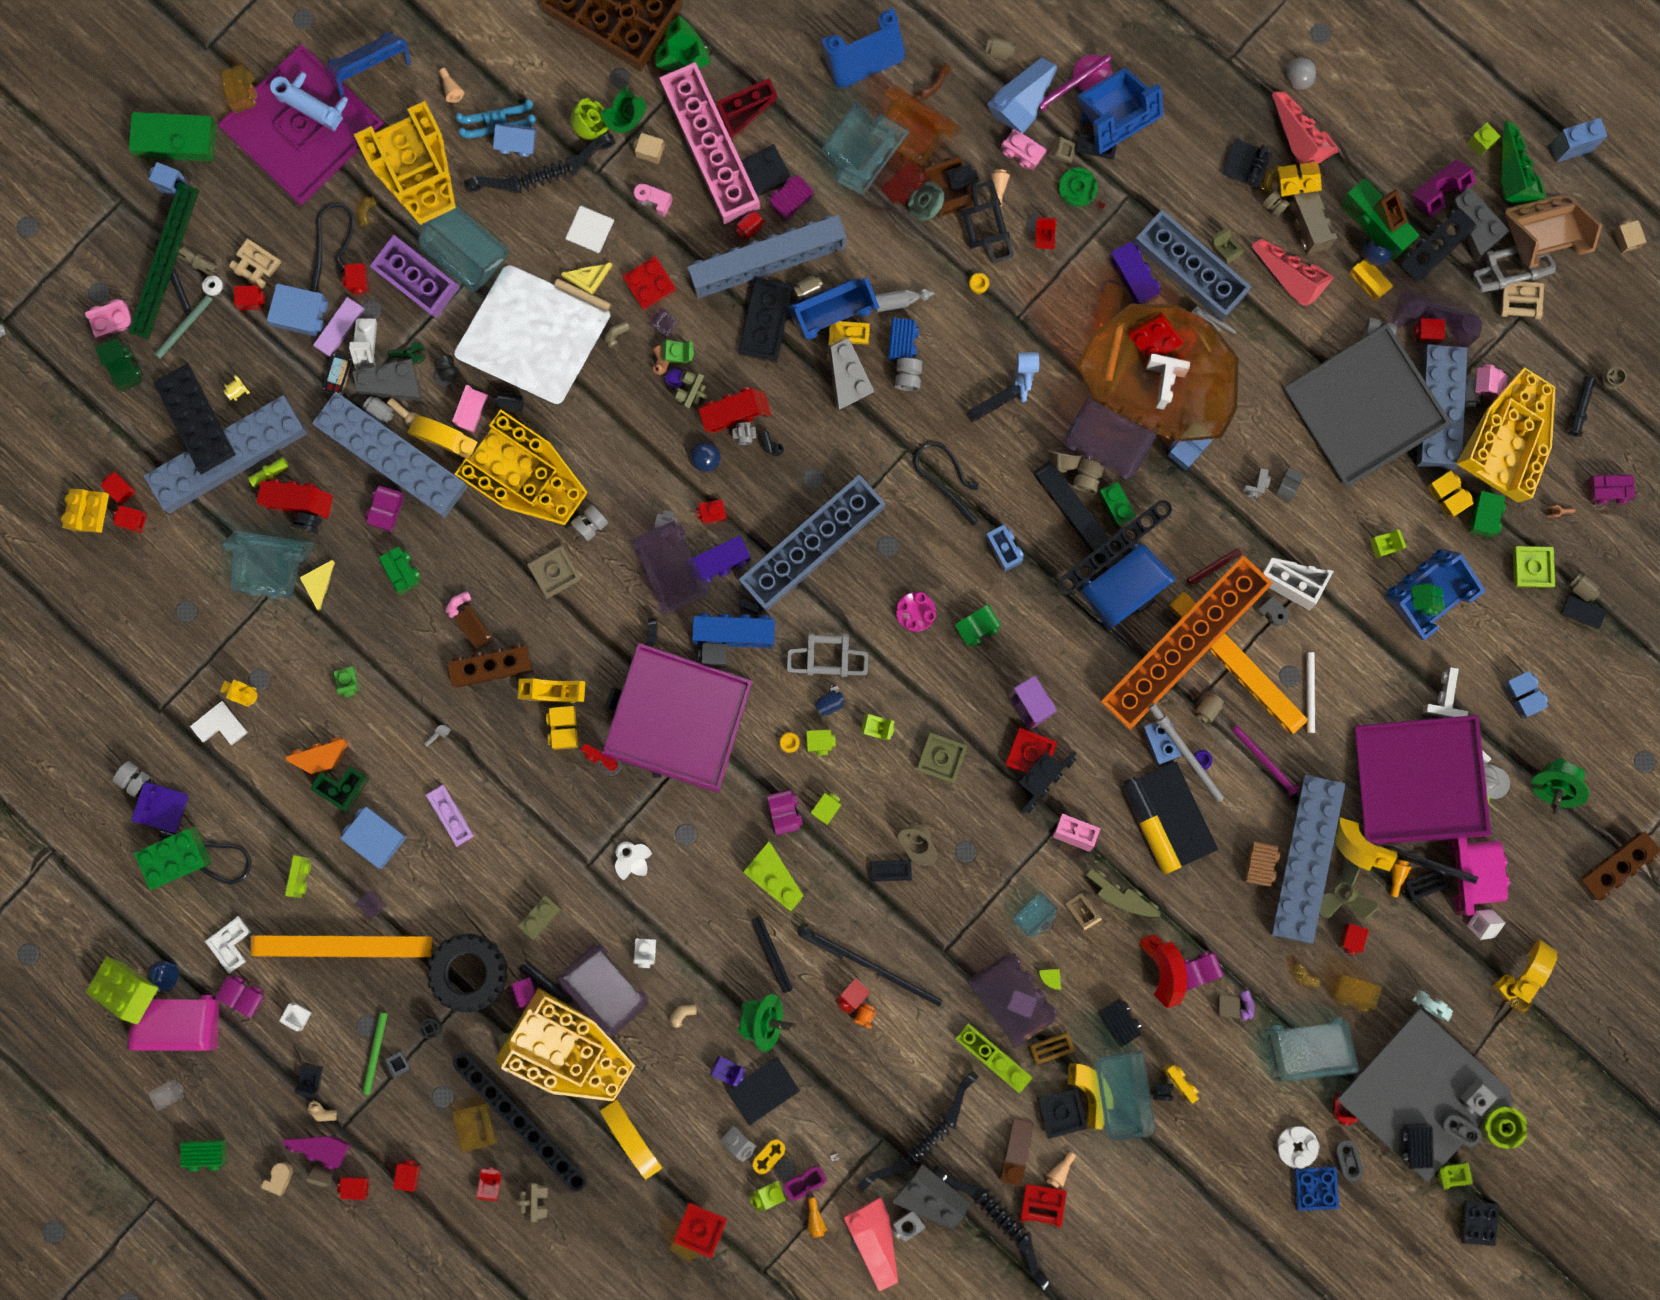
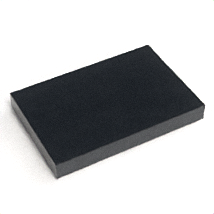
[726,1056,800,1126]

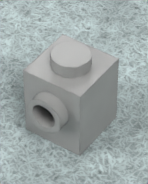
[1460,1080,1497,1116]

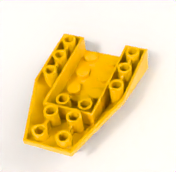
[1456,367,1555,503]
[454,409,588,525]
[495,988,635,1101]

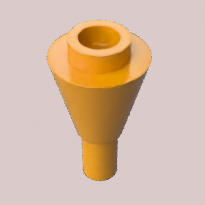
[1390,859,1412,897]
[807,1198,827,1238]

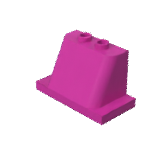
[1448,838,1510,916]

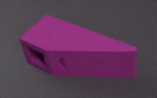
[281,1135,351,1170]

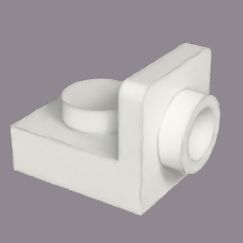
[633,939,656,968]

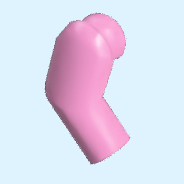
[445,591,471,618]

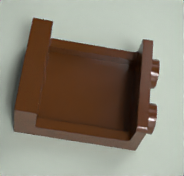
[923,156,974,218]

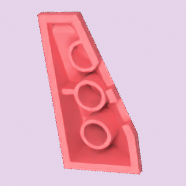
[1272,92,1340,164]
[1252,239,1334,306]
[844,1197,898,1291]

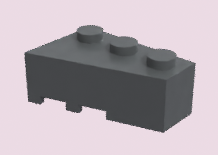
[892,1164,971,1229]

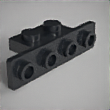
[1019,751,1077,815]

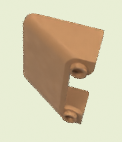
[1505,195,1602,269]

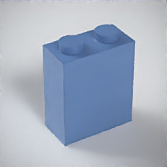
[1550,118,1607,163]
[267,284,328,337]
[341,807,407,869]

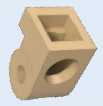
[261,1162,293,1196]

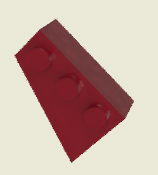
[715,78,778,141]

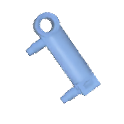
[270,72,348,131]
[1013,352,1039,402]

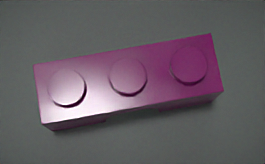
[1411,159,1476,218]

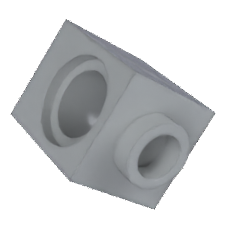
[892,1211,925,1242]

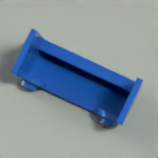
[787,277,880,340]

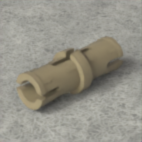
[177,246,218,276]

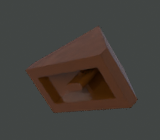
[1373,189,1408,232]

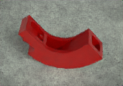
[1139,934,1188,1008]

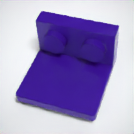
[131,782,189,833]

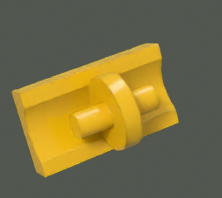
[220,679,257,707]

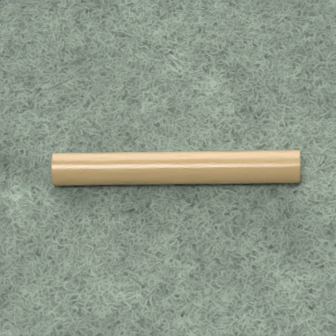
[554,279,611,311]

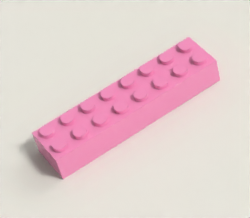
[660,62,760,224]

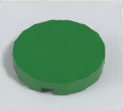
[1058,167,1098,207]

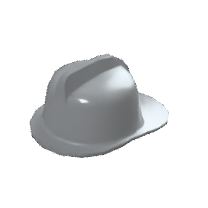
[1484,763,1510,799]

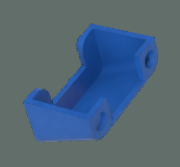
[1385,549,1486,641]

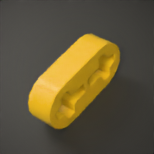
[753,1139,785,1174]

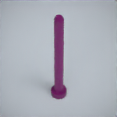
[1038,54,1112,112]
[1232,725,1300,797]

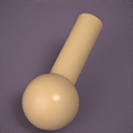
[387,398,418,428]

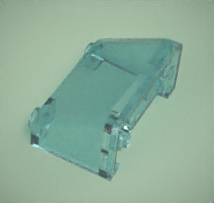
[1265,1017,1359,1081]

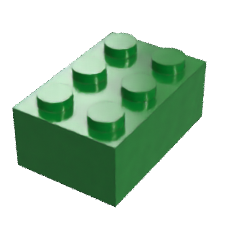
[133,827,212,891]

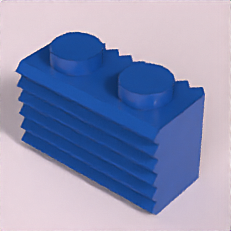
[888,318,919,361]

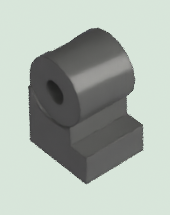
[1275,468,1304,503]
[1255,596,1289,627]

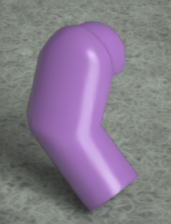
[1239,990,1254,1021]

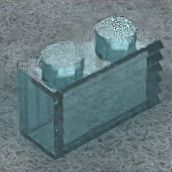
[1011,892,1058,938]

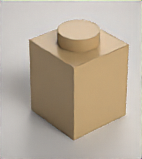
[633,133,664,164]
[1614,220,1646,253]

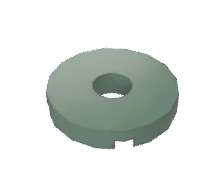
[908,182,944,221]

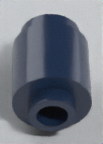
[814,689,846,716]

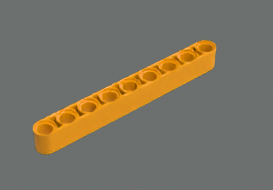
[1168,592,1308,735]
[250,936,432,957]

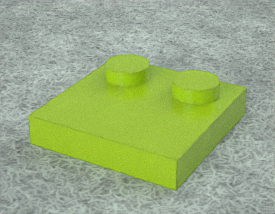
[1513,546,1555,588]
[285,855,311,898]

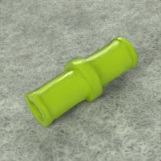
[248,457,289,488]

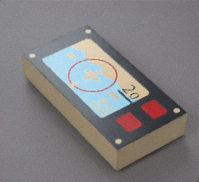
[322,353,353,396]

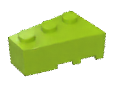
[743,842,803,912]

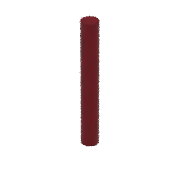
[1187,548,1242,586]

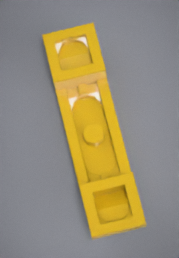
[600,1099,663,1180]

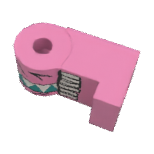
[634,184,673,217]

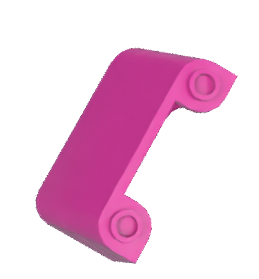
[127,995,219,1050]

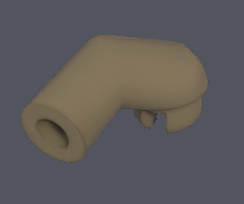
[604,321,629,348]

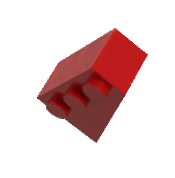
[698,387,772,433]
[256,479,333,519]

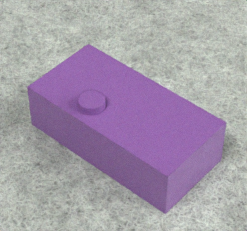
[370,235,460,318]
[1008,676,1057,730]

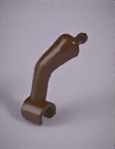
[913,62,951,100]

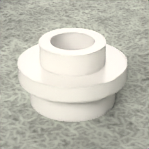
[202,276,223,296]

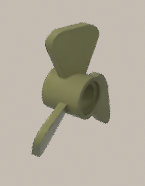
[1320,862,1379,919]

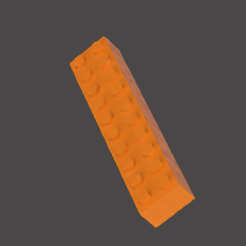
[1101,555,1273,730]

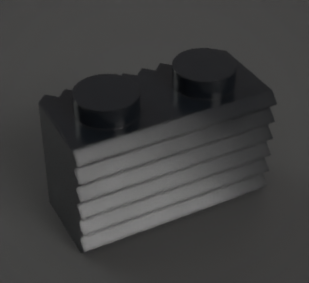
[1098,999,1142,1047]
[1401,1123,1434,1169]

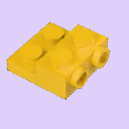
[61,489,109,533]

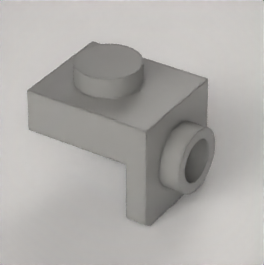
[1242,468,1271,498]
[720,1126,756,1162]

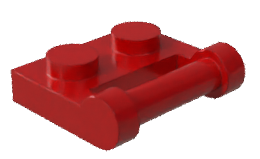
[580,743,618,771]
[1020,1184,1067,1228]

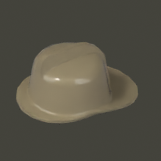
[1045,447,1084,473]
[898,822,937,866]

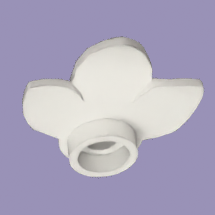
[615,842,652,880]

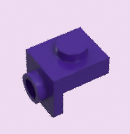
[709,1056,745,1087]

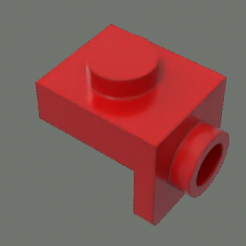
[1035,217,1057,249]
[1332,1092,1357,1125]
[476,1167,502,1202]

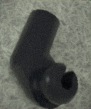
[760,431,784,456]

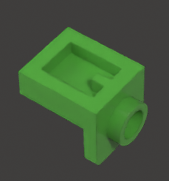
[662,340,694,364]
[334,667,360,698]

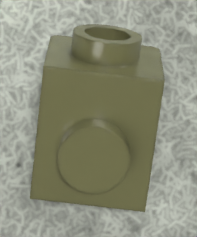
[1212,228,1244,264]

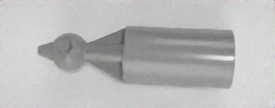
[875,289,934,313]

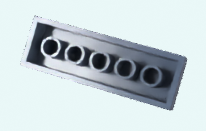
[1133,210,1252,321]
[1416,345,1467,469]

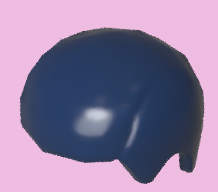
[1361,240,1392,266]
[689,442,721,472]
[146,961,179,992]

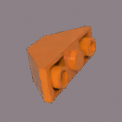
[285,737,349,775]

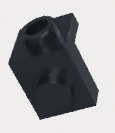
[948,164,979,191]
[294,1062,323,1098]

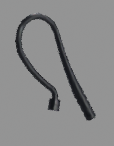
[310,203,355,293]
[914,442,978,526]
[159,829,251,884]
[1382,845,1478,884]

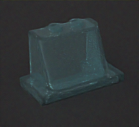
[821,101,909,195]
[223,531,314,599]

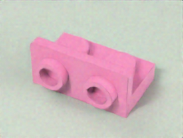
[1001,129,1047,170]
[85,299,132,339]

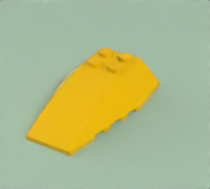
[354,101,456,225]

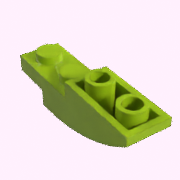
[955,1024,1033,1093]

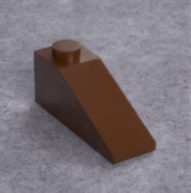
[999,1119,1034,1186]

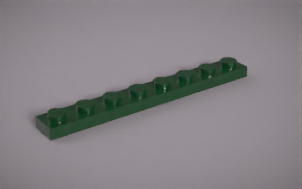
[128,183,200,340]

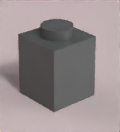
[698,643,728,666]

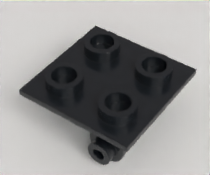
[1222,139,1272,188]
[1459,1200,1499,1246]

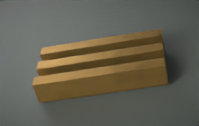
[1029,1032,1075,1065]

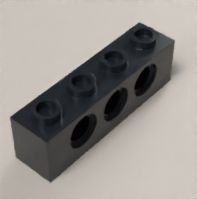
[1401,208,1478,283]

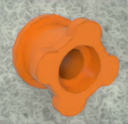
[852,1003,877,1029]

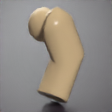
[670,1004,697,1028]
[308,1101,337,1122]

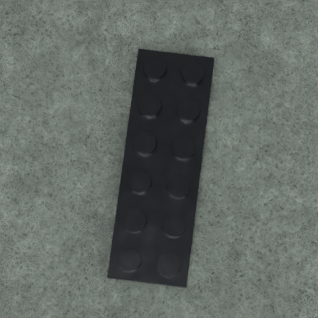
[153,363,236,475]

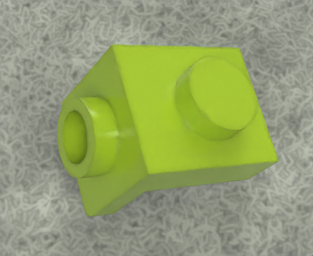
[1369,529,1406,558]
[860,714,894,740]
[1438,1162,1473,1189]
[749,1181,785,1212]

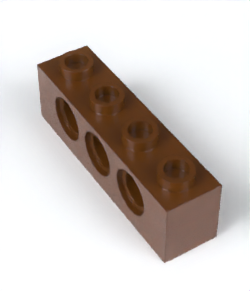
[447,644,534,688]
[1577,831,1660,901]

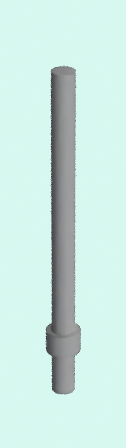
[1148,703,1224,802]

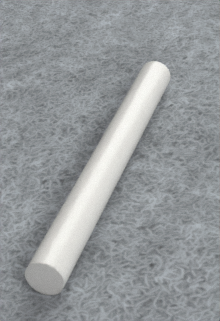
[1306,652,1315,733]

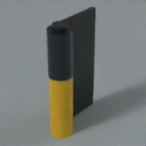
[1122,761,1219,875]

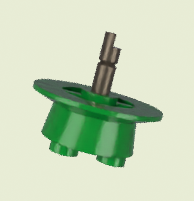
[1531,758,1589,814]
[738,994,796,1052]

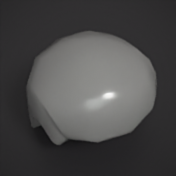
[1286,57,1316,90]

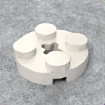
[1277,1126,1319,1168]

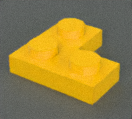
[827,321,870,361]

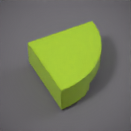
[1038,969,1061,990]

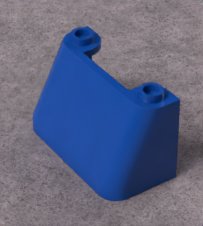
[821,8,905,88]
[1080,543,1176,630]

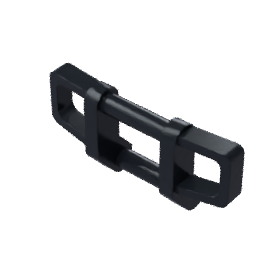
[959,181,1014,263]

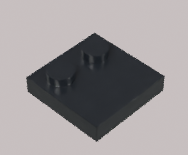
[741,144,791,197]
[1037,1088,1088,1139]

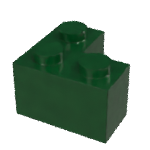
[95,338,143,392]
[310,766,371,812]

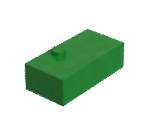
[129,112,216,162]
[1340,178,1420,261]

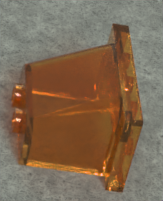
[873,86,962,166]

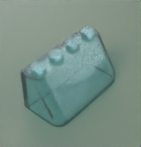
[419,206,510,291]
[1096,1049,1156,1140]

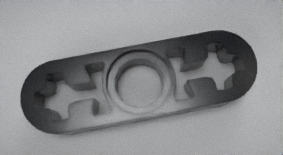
[966,385,1021,423]

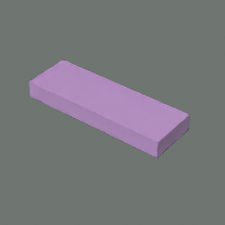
[313,297,365,357]
[426,784,474,847]

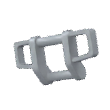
[1473,246,1556,292]
[787,633,868,677]

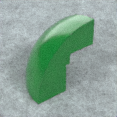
[655,16,711,72]

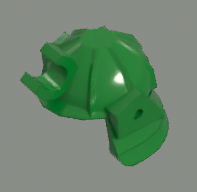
[601,86,647,133]

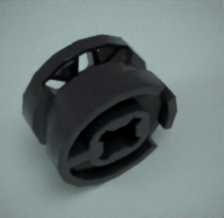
[290,511,322,535]

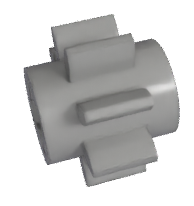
[732,422,756,445]
[655,510,678,536]

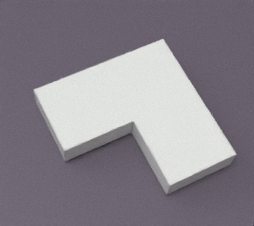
[190,701,248,745]
[205,916,251,974]

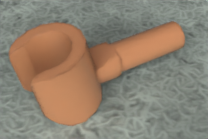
[1547,505,1576,518]

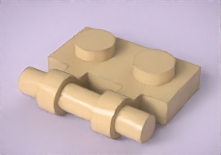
[229,238,281,289]

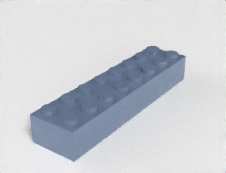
[688,215,846,299]
[312,392,468,519]
[144,395,308,514]
[739,474,886,612]
[1270,775,1345,944]

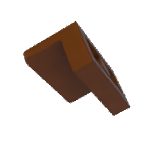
[454,604,494,651]

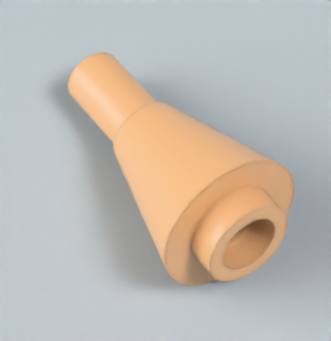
[439,68,464,103]
[991,170,1010,207]
[1046,1151,1076,1189]

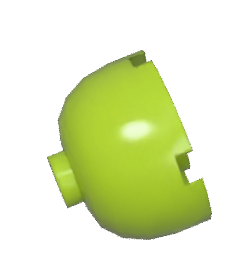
[570,98,609,140]

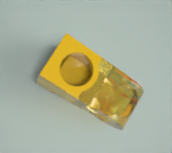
[1492,974,1533,1015]

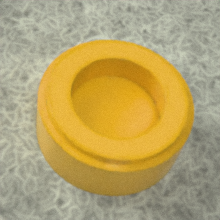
[969,273,989,294]
[779,732,800,753]

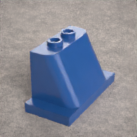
[1078,68,1163,154]

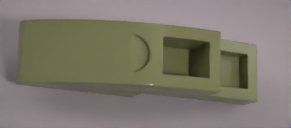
[1085,868,1161,917]

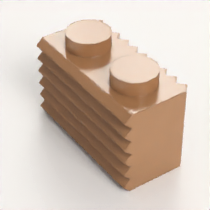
[1244,841,1280,887]

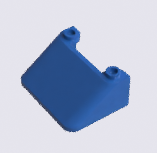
[325,32,411,98]

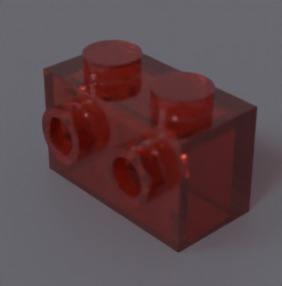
[881,162,928,204]

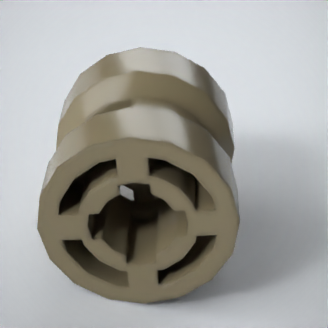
[1262,190,1290,218]
[1601,367,1627,390]

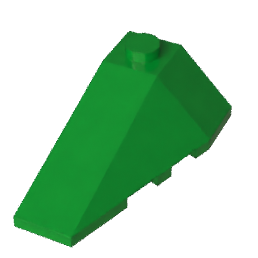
[1501,121,1547,204]

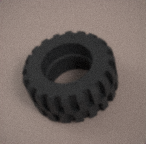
[426,934,508,1013]

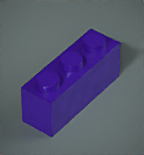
[1109,241,1161,308]
[686,536,751,586]

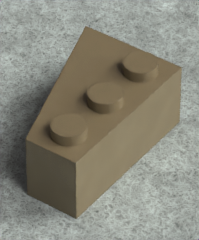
[1289,191,1337,255]

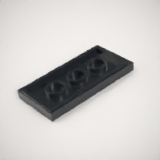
[738,278,794,363]

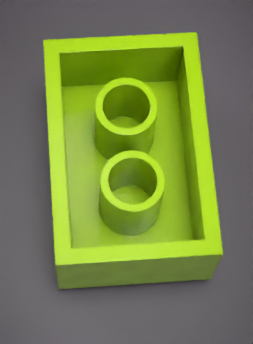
[85,956,158,1025]

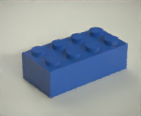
[693,613,776,648]

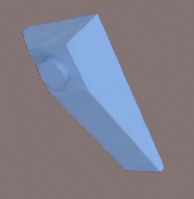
[987,58,1057,134]

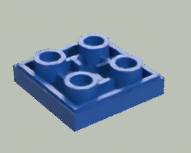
[1294,1166,1339,1211]

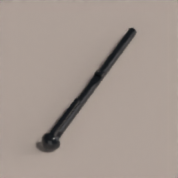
[797,923,943,1007]

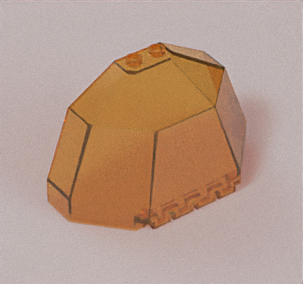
[1076,304,1239,442]

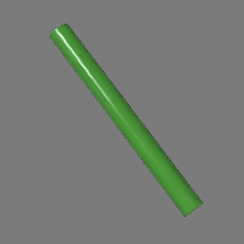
[362,1012,388,1095]

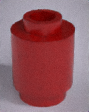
[735,211,765,240]

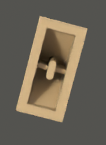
[1065,893,1102,931]

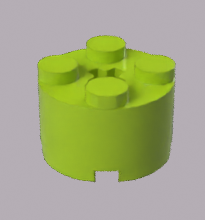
[1479,1105,1527,1149]

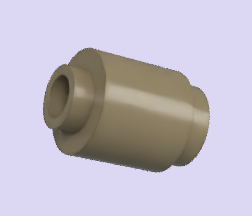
[985,37,1015,61]
[793,275,824,301]
[1569,573,1601,602]
[1195,693,1224,724]

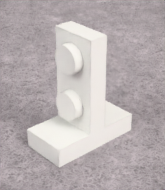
[349,319,377,371]
[1146,354,1190,409]
[1422,667,1468,718]

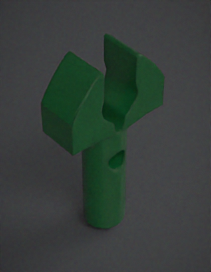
[387,342,426,364]

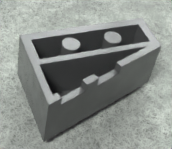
[1449,187,1510,262]
[353,359,423,402]

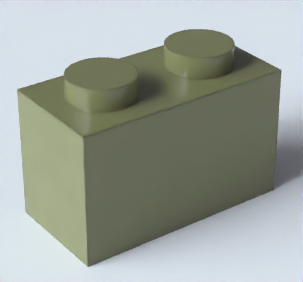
[518,895,563,940]

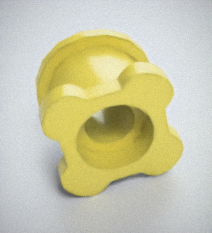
[223,375,250,401]

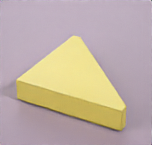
[561,263,612,295]
[300,560,335,611]

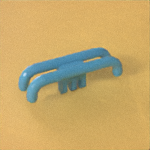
[455,99,536,138]

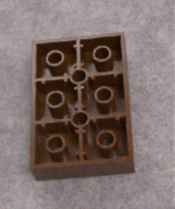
[540,0,683,72]

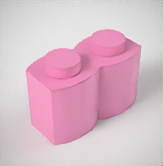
[1475,364,1508,401]

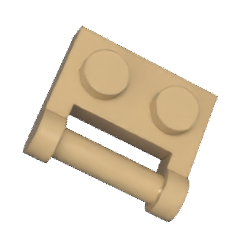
[1500,282,1544,319]

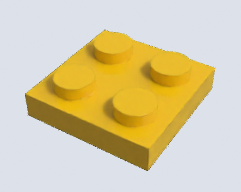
[1161,1063,1199,1104]

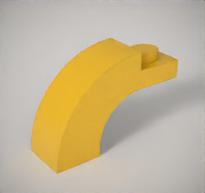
[407,415,477,460]
[518,678,585,703]
[1334,817,1397,871]
[1510,938,1558,1003]
[1067,1063,1112,1129]

